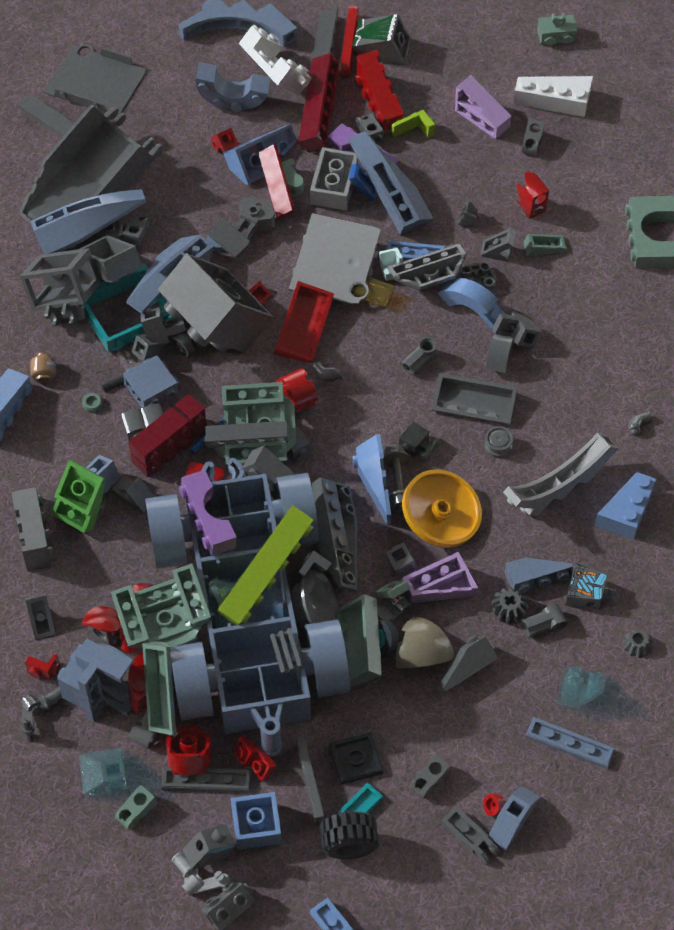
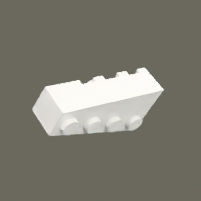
[513,76,593,117]

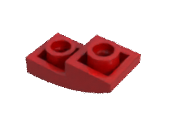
[233,736,276,782]

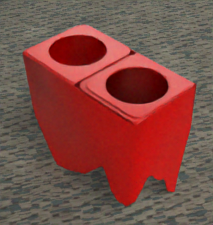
[516,172,549,219]

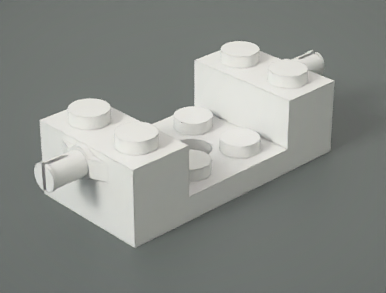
[239,25,312,95]

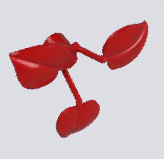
[82,583,154,653]

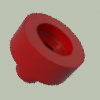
[483,793,506,816]

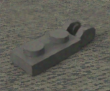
[441,806,500,865]

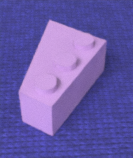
[455,75,511,139]
[402,552,478,603]

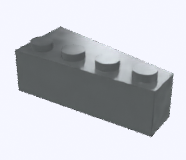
[11,487,54,571]

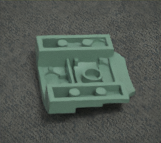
[222,382,296,467]
[111,564,211,648]

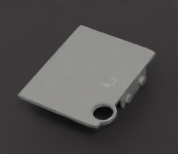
[289,213,381,305]

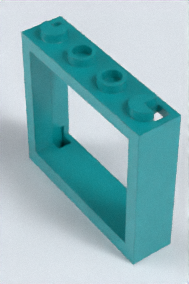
[84,263,173,353]

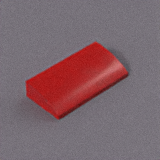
[273,281,334,363]

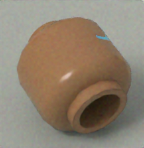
[30,353,56,383]

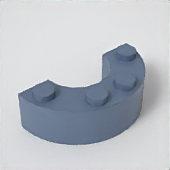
[195,62,270,112]

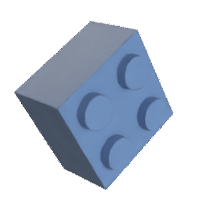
[231,792,282,850]

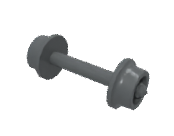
[383,444,409,512]

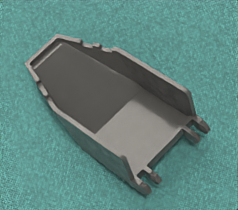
[18,105,163,225]

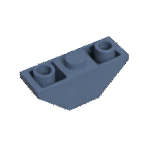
[488,786,540,851]

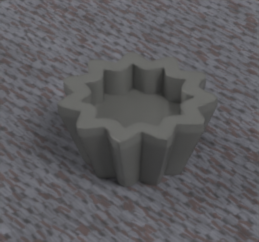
[457,200,479,226]
[622,629,652,658]

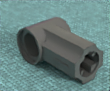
[401,338,436,375]
[522,604,568,638]
[129,711,158,749]

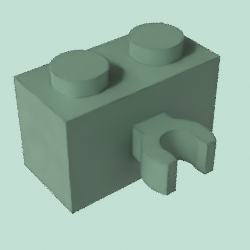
[537,12,577,46]

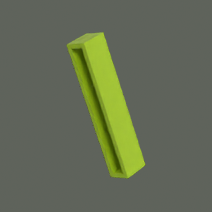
[216,505,313,625]

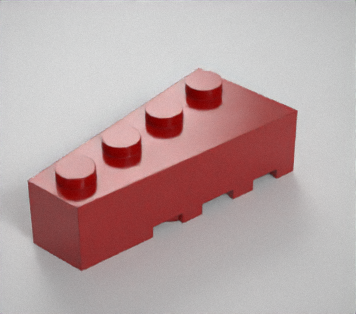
[355,50,404,131]

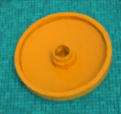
[402,470,482,548]

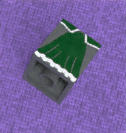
[352,14,412,65]

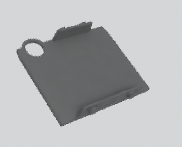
[43,45,146,117]

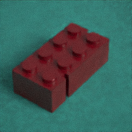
[128,394,207,477]

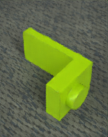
[392,110,436,138]

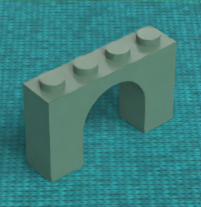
[625,196,674,268]

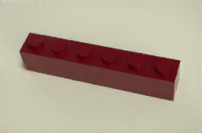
[298,53,340,152]

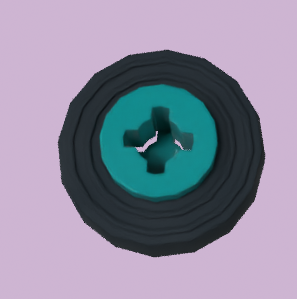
[378,620,399,658]

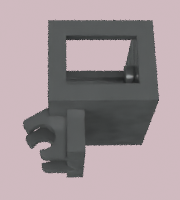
[20,248,101,327]

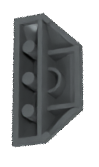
[388,244,466,290]

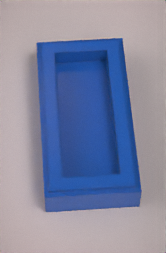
[349,163,377,201]

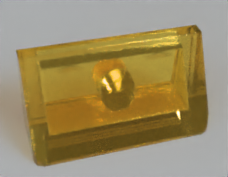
[351,276,395,306]

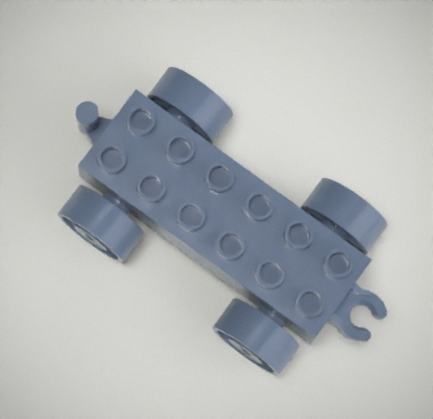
[145,458,350,757]

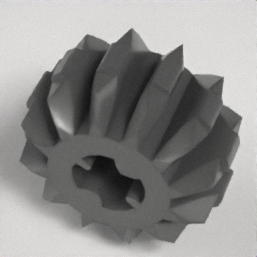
[491,587,528,624]

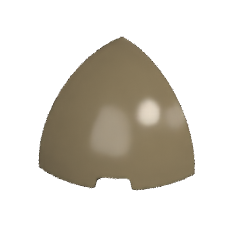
[396,617,455,668]

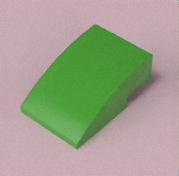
[51,460,105,533]

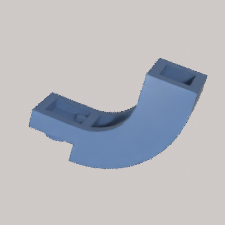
[438,278,505,328]

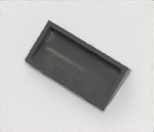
[432,373,518,425]

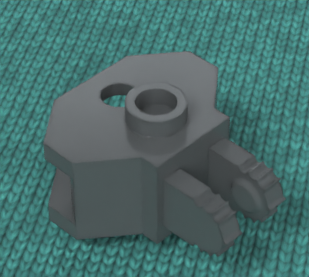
[235,197,275,239]

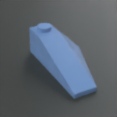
[223,124,297,185]
[352,434,391,524]

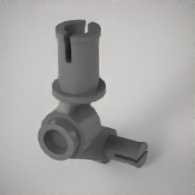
[21,687,64,742]

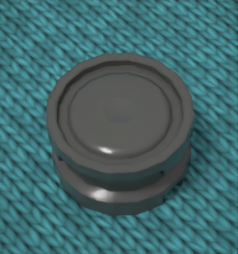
[485,426,513,458]

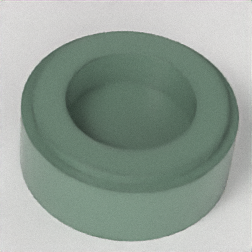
[82,393,102,413]

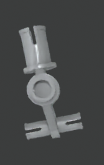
[172,852,231,896]

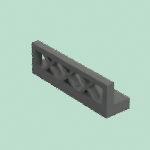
[312,2,338,59]
[205,421,288,448]
[291,551,331,579]

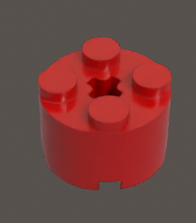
[275,368,318,414]
[166,725,211,775]

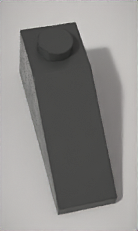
[437,635,498,692]

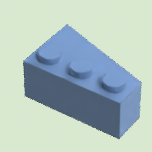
[595,472,656,540]

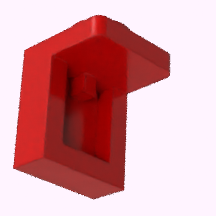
[25,654,61,681]

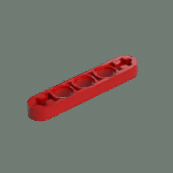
[340,6,359,76]

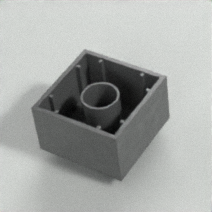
[157,253,274,353]

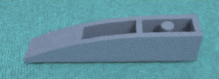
[348,131,433,235]
[31,189,147,254]
[126,235,215,314]

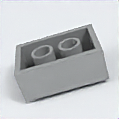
[310,147,358,211]

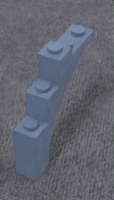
[179,0,297,48]

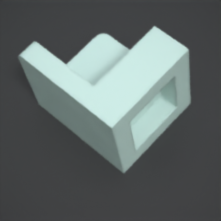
[379,248,403,281]

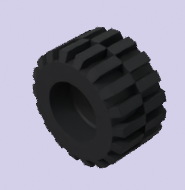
[320,811,379,859]

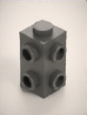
[201,881,256,930]

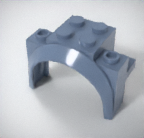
[57,639,134,722]

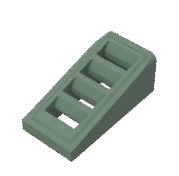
[524,234,567,257]

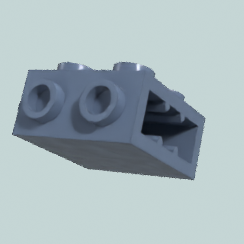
[123,355,180,408]

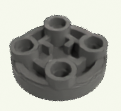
[458,262,497,292]

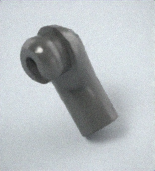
[312,361,342,381]
[628,412,652,435]

